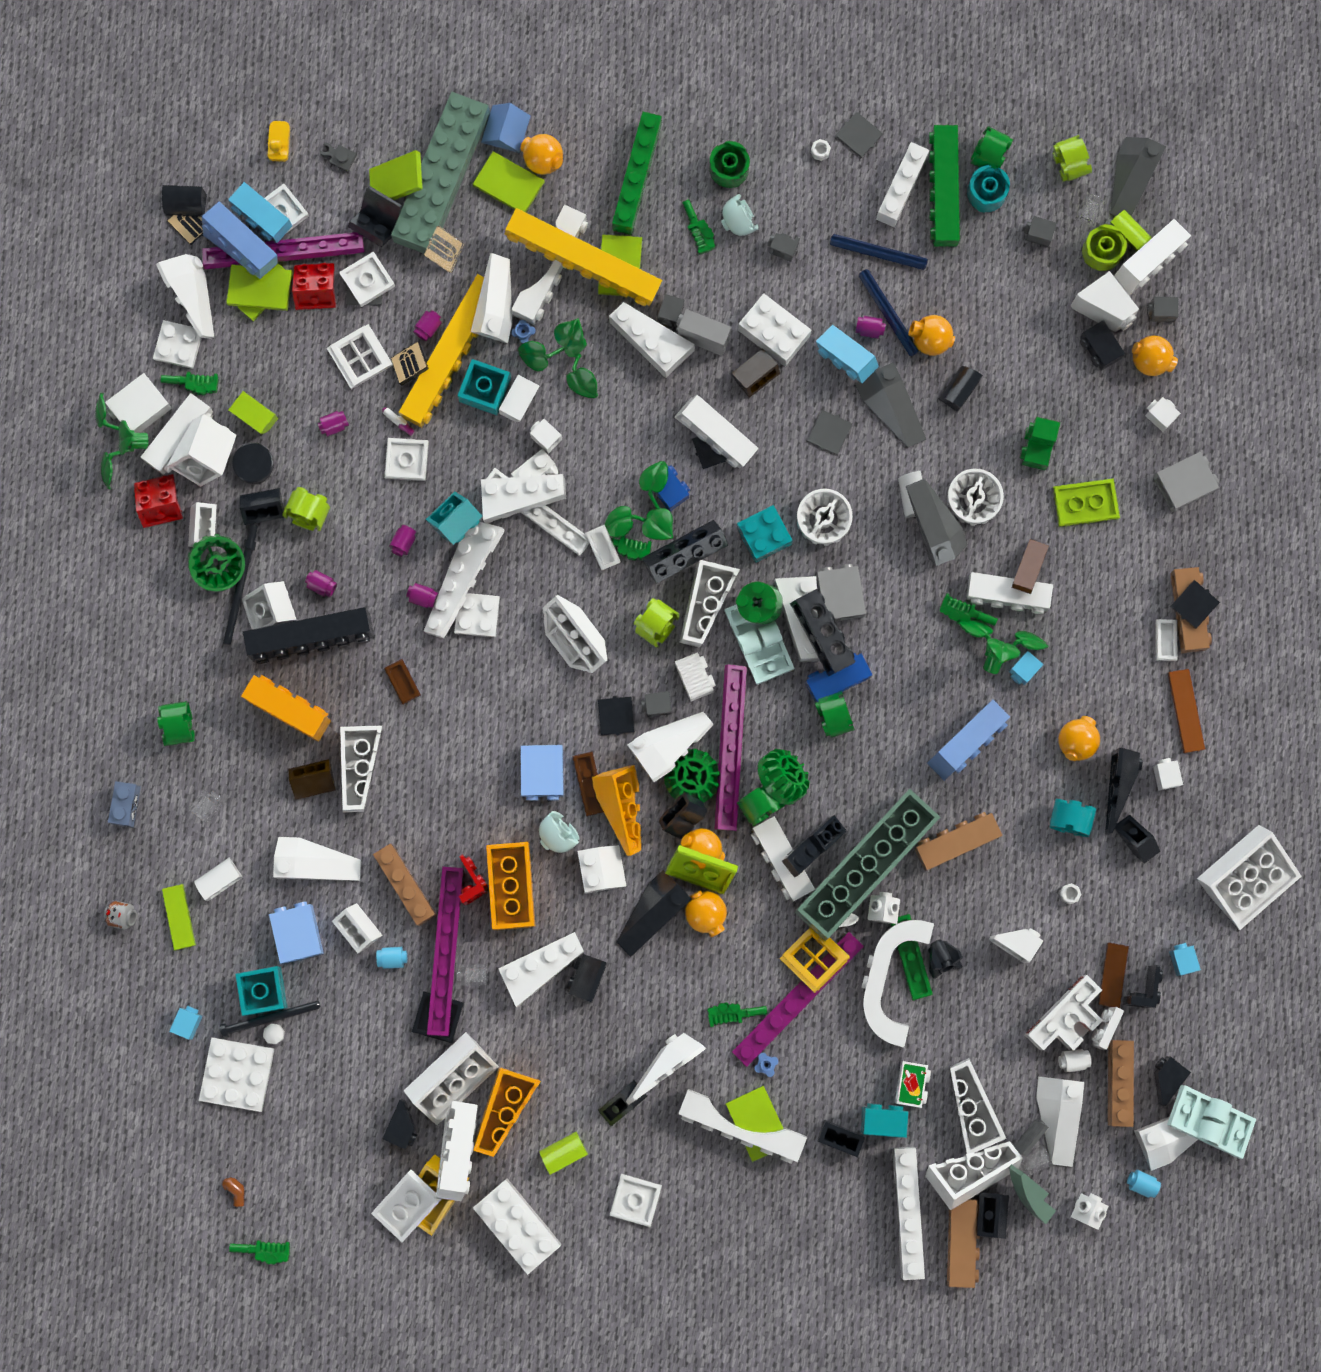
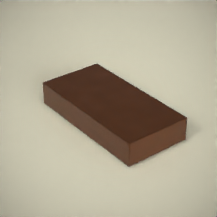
[384,659,421,705]

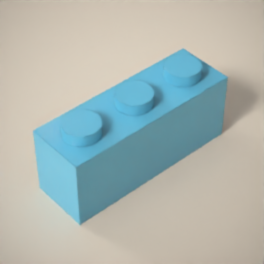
[228,182,293,243]
[816,325,879,383]

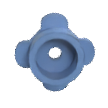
[511,320,535,343]
[754,1053,778,1077]

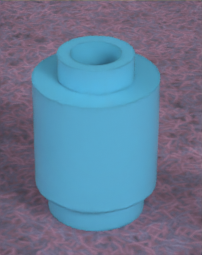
[376,947,408,969]
[1127,1170,1161,1198]

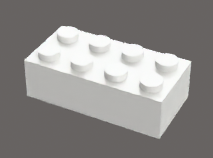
[473,1179,561,1275]

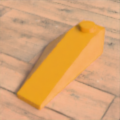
[592,765,641,856]

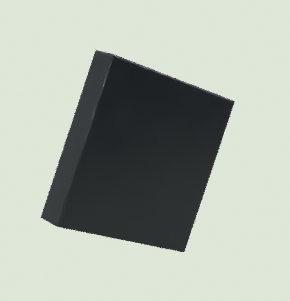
[412,991,464,1043]

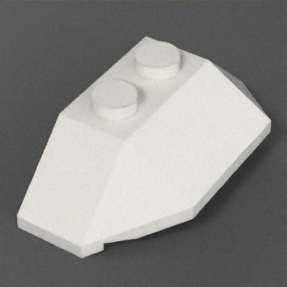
[543,595,607,673]

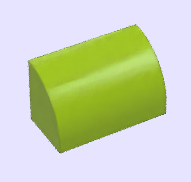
[1110,210,1152,252]
[228,391,278,434]
[539,1131,588,1175]

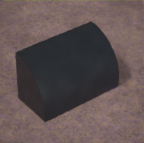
[162,185,207,217]
[938,366,983,412]
[239,488,284,525]
[818,1120,865,1158]

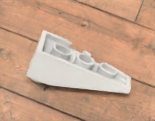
[471,253,513,343]
[156,254,214,339]
[627,712,713,782]
[1036,1076,1084,1167]
[1134,1117,1198,1171]

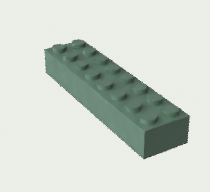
[391,91,490,254]
[794,789,940,941]

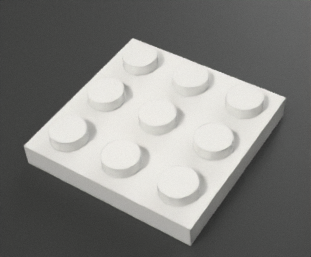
[199,1038,274,1112]

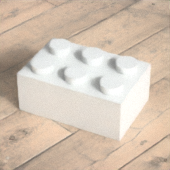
[738,293,811,367]

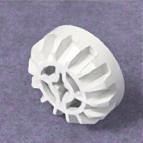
[947,469,1004,526]
[796,489,852,546]

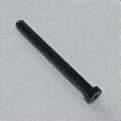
[220,1001,321,1039]

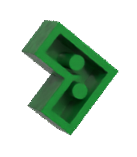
[1019,417,1060,470]

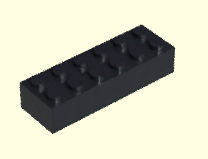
[242,607,375,664]

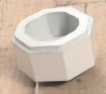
[810,139,831,161]
[1059,883,1081,904]
[263,1024,285,1044]

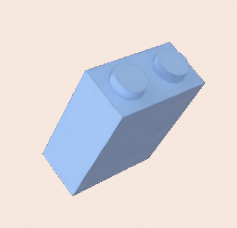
[521,745,564,801]
[269,902,324,964]

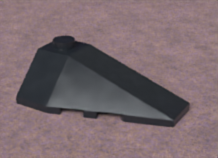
[1105,748,1143,835]
[617,870,692,957]

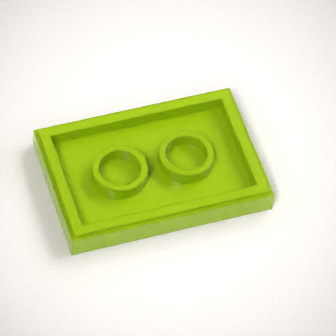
[369,150,423,200]
[473,151,545,212]
[598,234,642,297]
[227,265,293,311]
[1053,478,1120,527]
[665,845,738,894]
[725,1086,784,1162]

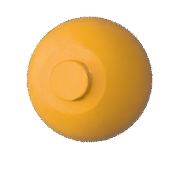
[520,134,563,175]
[909,315,955,356]
[1132,335,1178,376]
[1058,716,1100,761]
[681,828,725,869]
[685,890,727,937]

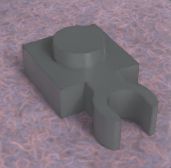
[319,142,357,172]

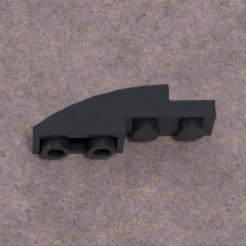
[782,815,847,878]

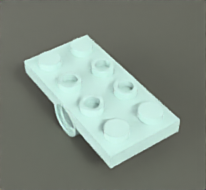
[724,599,795,685]
[1167,1085,1256,1159]

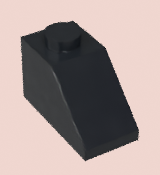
[1115,815,1161,864]
[1154,1056,1191,1106]
[598,1080,647,1126]
[382,1099,417,1149]

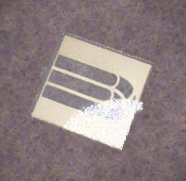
[424,226,465,273]

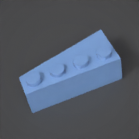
[202,201,278,279]
[927,700,1010,781]

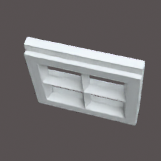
[327,324,393,389]

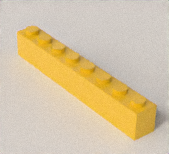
[504,208,662,306]
[399,274,484,428]

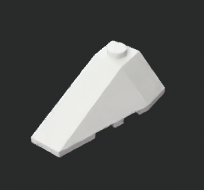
[273,837,361,881]
[626,1033,706,1105]

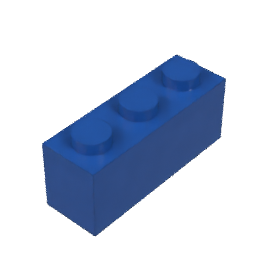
[805,653,873,703]

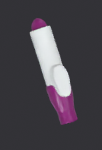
[382,407,415,436]

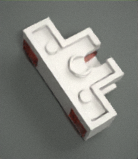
[1025,975,1103,1051]

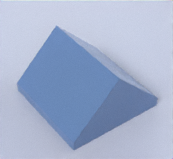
[481,103,531,153]

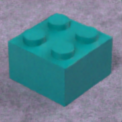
[458,359,511,415]
[425,491,483,545]
[736,505,793,563]
[235,966,288,1016]
[860,1103,908,1138]

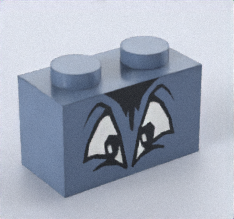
[108,781,141,828]

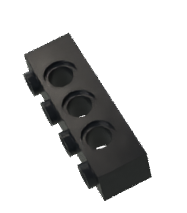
[642,520,728,584]
[790,589,855,677]

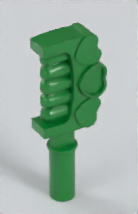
[682,199,715,255]
[161,372,219,395]
[610,536,652,561]
[940,593,998,626]
[708,1002,767,1027]
[229,1240,290,1264]

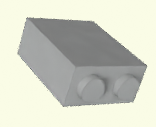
[676,309,731,356]
[1153,452,1219,512]
[816,564,866,622]

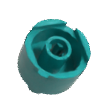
[967,165,1010,212]
[1049,799,1097,837]

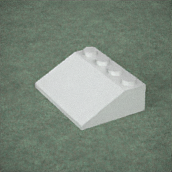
[1197,825,1302,930]

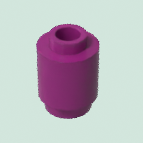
[413,310,442,341]
[855,316,886,339]
[317,411,349,437]
[389,525,416,557]
[305,570,337,597]
[406,583,438,608]

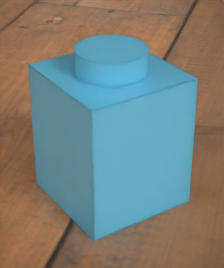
[1009,651,1043,685]
[1169,943,1201,976]
[169,1006,202,1040]

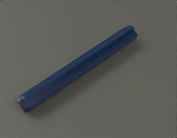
[830,234,928,270]
[859,269,919,357]

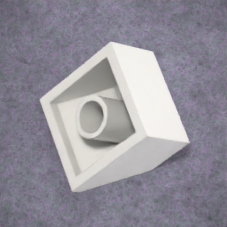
[242,581,296,629]
[578,845,626,894]
[989,928,1043,963]

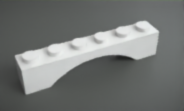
[511,205,588,325]
[679,1089,807,1164]
[892,1147,925,1280]

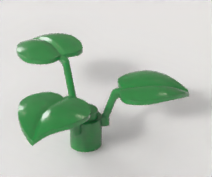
[518,318,598,398]
[95,393,148,490]
[605,461,673,540]
[956,619,1049,674]

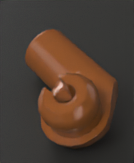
[222,1177,244,1207]

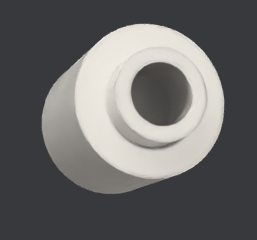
[1058,1049,1091,1072]

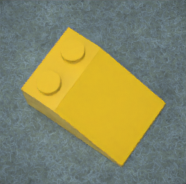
[418,1154,469,1236]

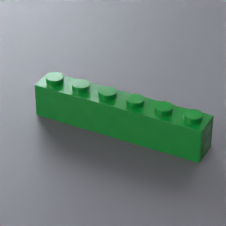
[612,111,662,235]
[928,125,960,247]

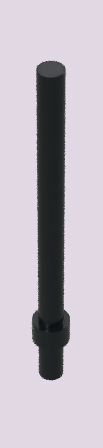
[223,524,258,645]

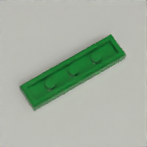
[891,914,933,1001]

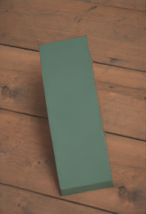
[1009,1164,1056,1224]

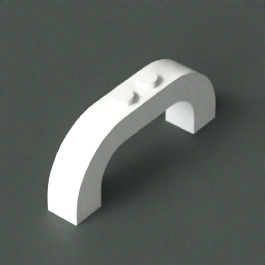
[862,920,934,1047]

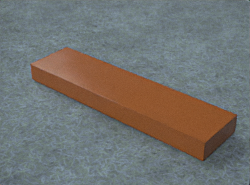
[1168,669,1205,753]

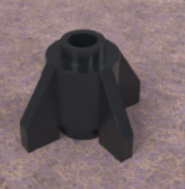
[928,940,963,979]

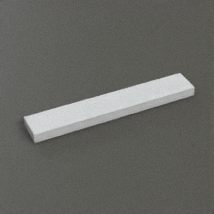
[486,468,590,556]

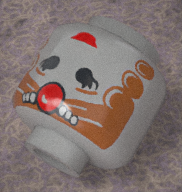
[104,901,137,930]

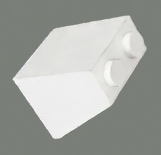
[1071,271,1139,332]
[167,414,236,487]

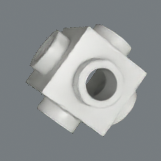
[868,892,900,924]
[1071,1193,1109,1230]

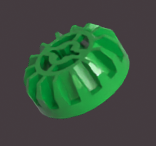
[187,534,245,591]
[664,748,720,803]
[757,749,810,805]

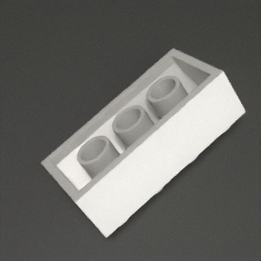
[404,1032,499,1125]

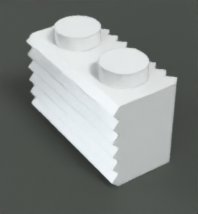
[675,652,716,702]

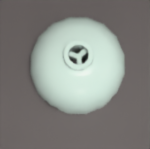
[721,194,758,236]
[539,811,580,853]

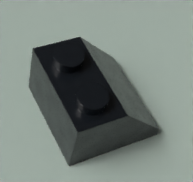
[566,954,607,1003]

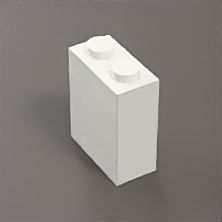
[105,373,172,433]

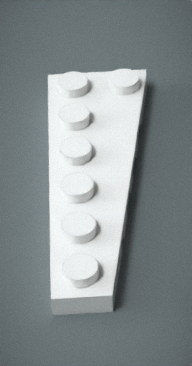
[424,522,504,638]

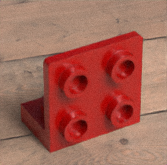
[292,263,336,310]
[134,474,183,528]
[458,854,488,906]

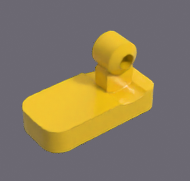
[267,121,290,162]

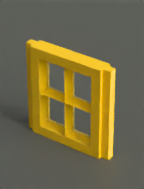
[780,928,850,993]

